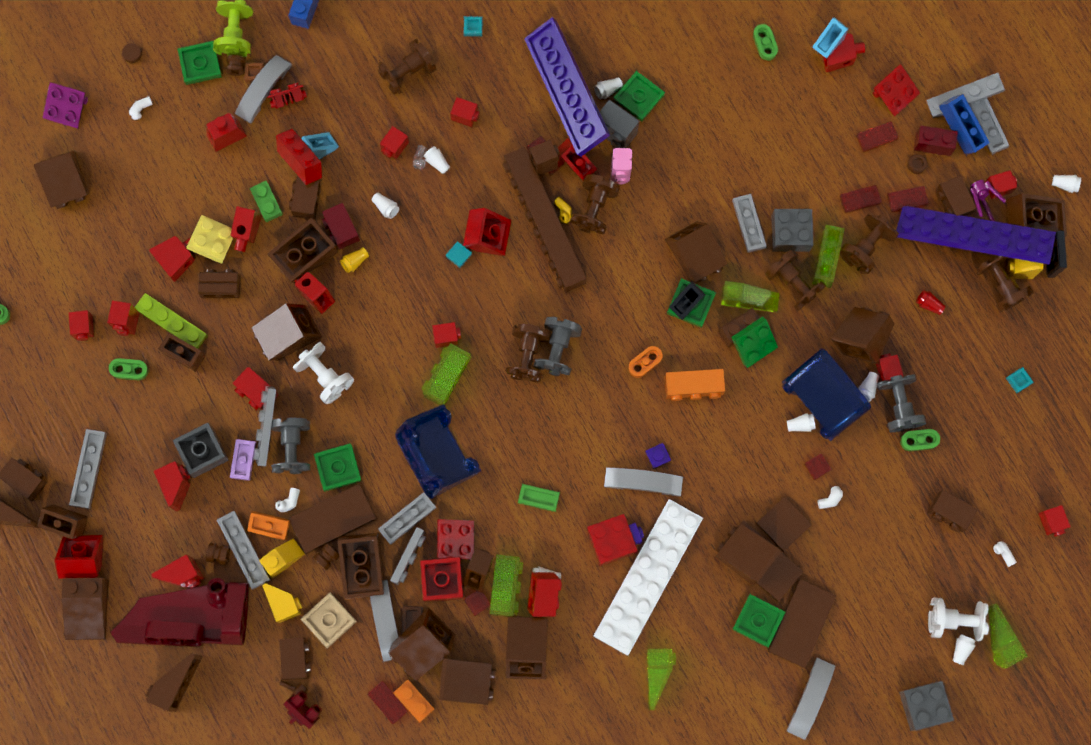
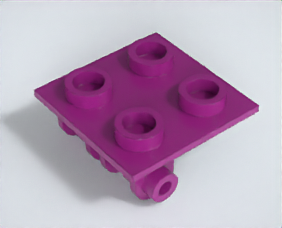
[43,82,88,128]

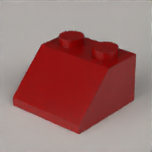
[463,208,512,256]
[153,461,191,512]
[54,535,103,579]
[151,554,205,589]

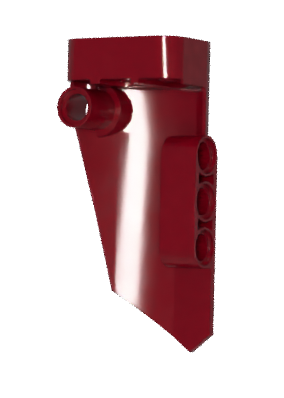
[110,578,249,647]

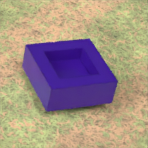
[645,443,671,469]
[628,523,644,545]

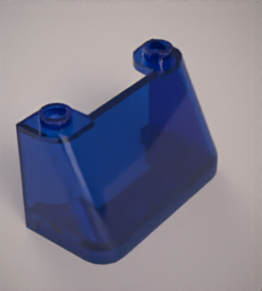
[782,348,871,442]
[395,404,481,499]

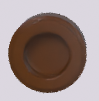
[122,43,142,63]
[907,154,927,174]

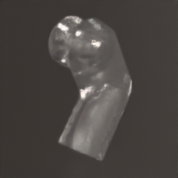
[413,145,427,169]

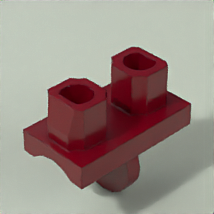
[283,691,322,729]

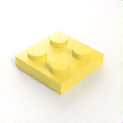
[186,215,233,264]

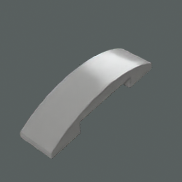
[235,55,292,124]
[604,468,683,497]
[370,580,398,662]
[786,658,835,740]

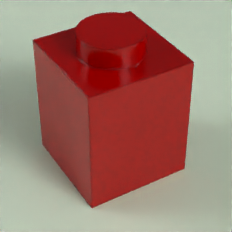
[450,97,480,127]
[380,126,409,159]
[985,170,1017,199]
[68,310,94,341]
[432,322,461,348]
[876,353,904,382]
[1038,505,1071,537]

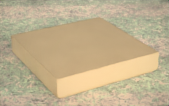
[301,592,357,649]

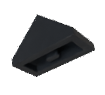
[669,281,706,320]

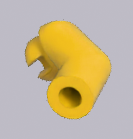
[554,196,572,223]

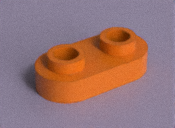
[628,346,663,378]

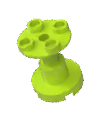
[213,0,253,57]

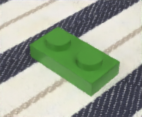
[250,180,283,222]

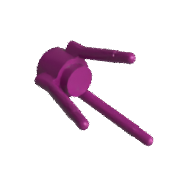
[970,180,1006,221]

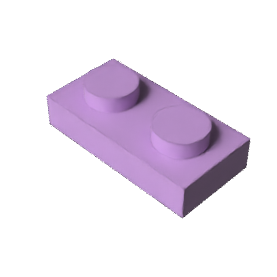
[230,439,256,481]

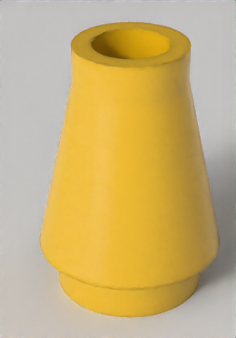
[340,247,369,273]

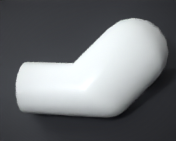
[129,96,153,120]
[817,486,843,509]
[275,488,300,513]
[993,541,1017,567]

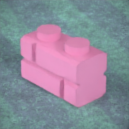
[611,148,632,184]

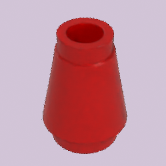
[916,290,946,315]

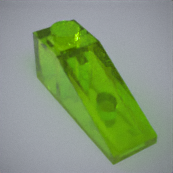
[721,281,779,312]
[988,603,1028,669]
[647,649,676,710]

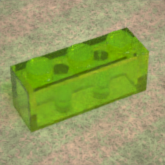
[812,225,845,288]
[422,343,471,407]
[489,554,523,617]

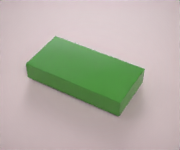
[518,484,560,512]

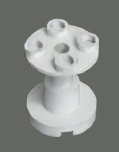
[293,342,354,404]
[928,598,989,641]

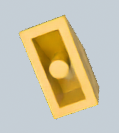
[1007,258,1043,279]
[259,538,305,578]
[262,584,302,623]

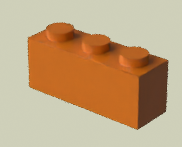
[664,369,725,401]

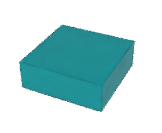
[464,16,483,36]
[446,241,472,268]
[1006,367,1034,394]

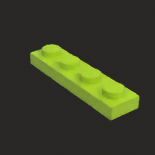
[135,293,208,349]

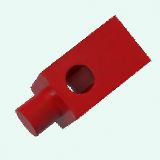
[822,33,865,72]
[206,113,247,152]
[231,206,262,253]
[149,236,195,282]
[295,272,335,314]

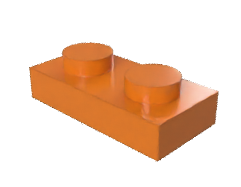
[247,511,290,540]
[393,680,435,723]

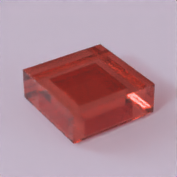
[804,454,832,480]
[464,591,491,616]

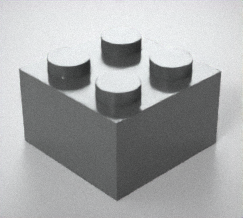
[600,100,639,148]
[771,209,813,252]
[173,423,229,478]
[899,681,954,731]

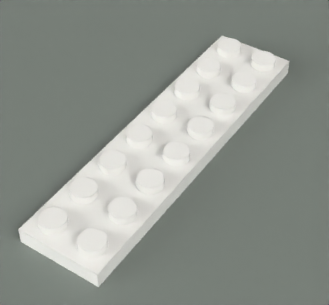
[593,499,703,656]

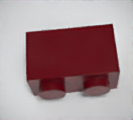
[914,125,958,156]
[321,203,360,250]

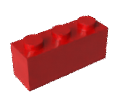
[276,129,322,185]

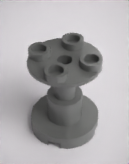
[533,317,582,376]
[877,374,927,432]
[271,418,311,474]

